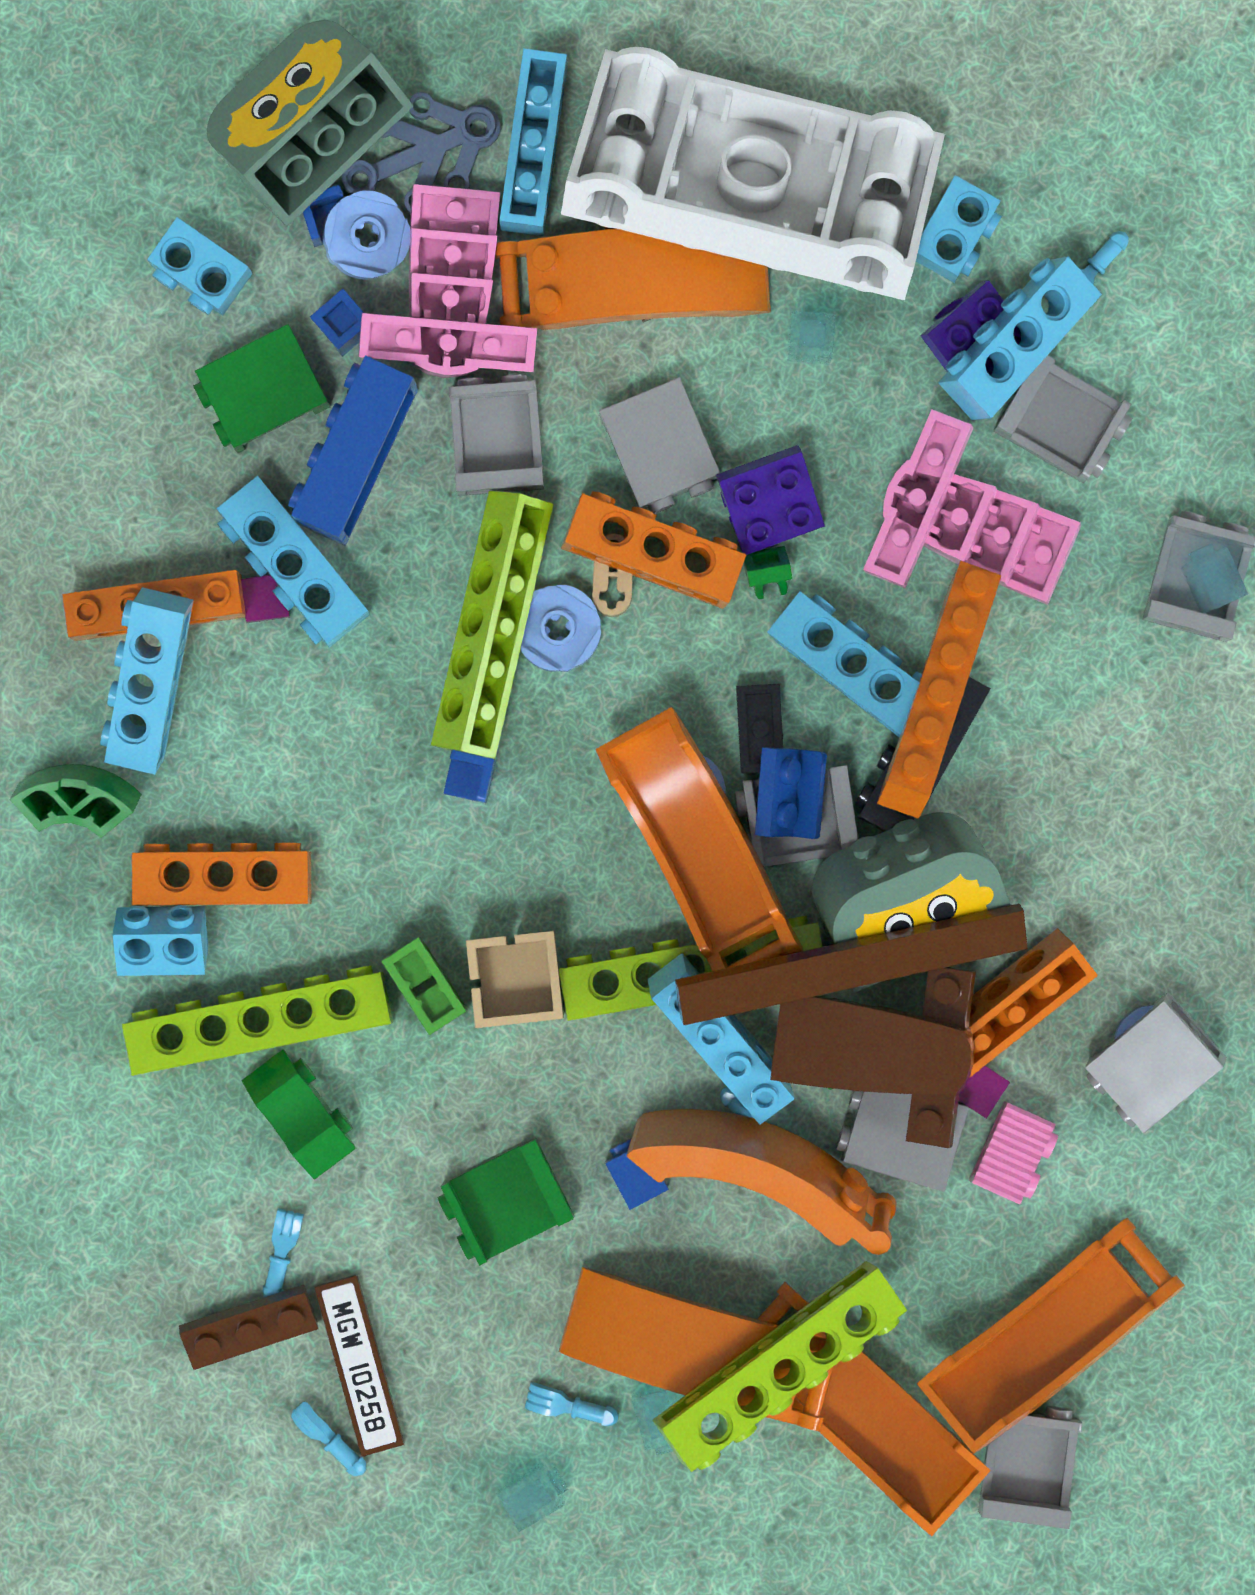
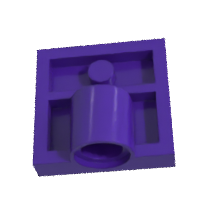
[920,280,1021,376]
[716,445,825,555]

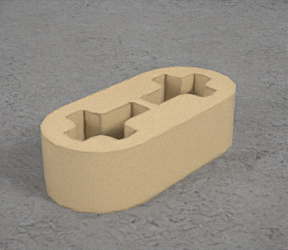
[592,533,633,617]

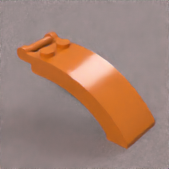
[495,229,771,330]
[595,707,803,971]
[626,1109,897,1255]
[917,1218,1185,1454]
[559,1267,833,1431]
[757,1282,991,1537]

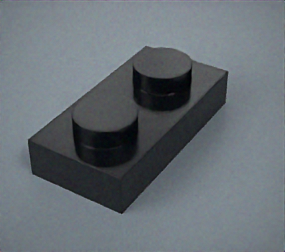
[736,684,783,774]

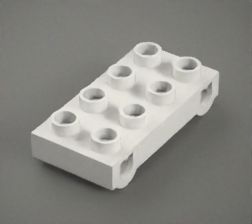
[561,47,945,300]

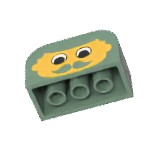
[207,20,413,227]
[812,812,1011,993]

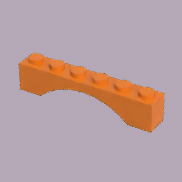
[877,560,1002,819]

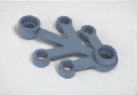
[342,92,500,214]

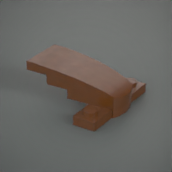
[770,967,976,1148]

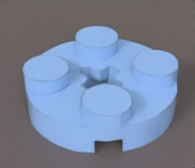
[322,190,410,280]
[521,585,601,672]

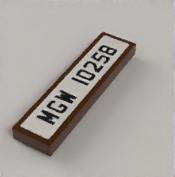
[314,1274,405,1457]

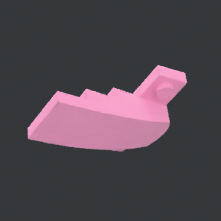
[358,184,537,378]
[863,409,1082,605]

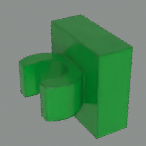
[743,546,792,599]

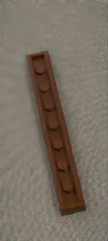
[675,903,1028,1025]

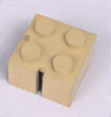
[466,931,564,1028]

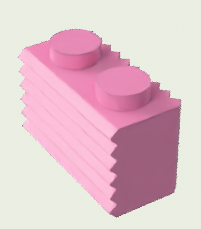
[968,1101,1058,1204]

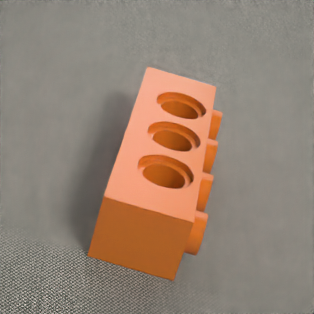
[561,491,746,609]
[62,570,246,641]
[132,843,311,906]
[969,928,1098,1078]

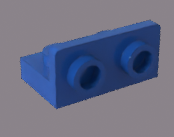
[755,747,827,839]

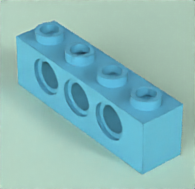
[499,48,568,236]
[938,256,1102,420]
[217,476,369,648]
[100,587,193,775]
[767,591,922,738]
[648,953,795,1125]

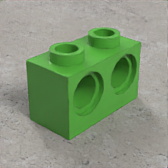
[381,937,468,1035]

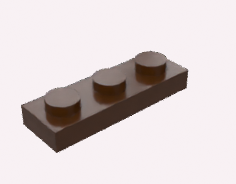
[179,1284,318,1370]

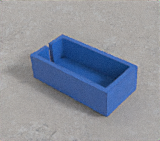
[288,355,418,546]

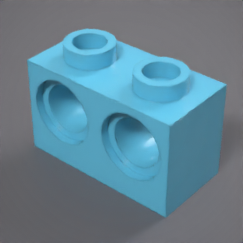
[916,175,1002,283]
[147,217,253,316]
[112,905,208,976]

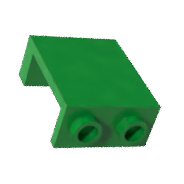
[193,324,330,453]
[437,1138,575,1266]

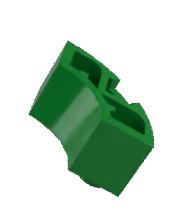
[9,764,142,838]
[241,1049,356,1180]

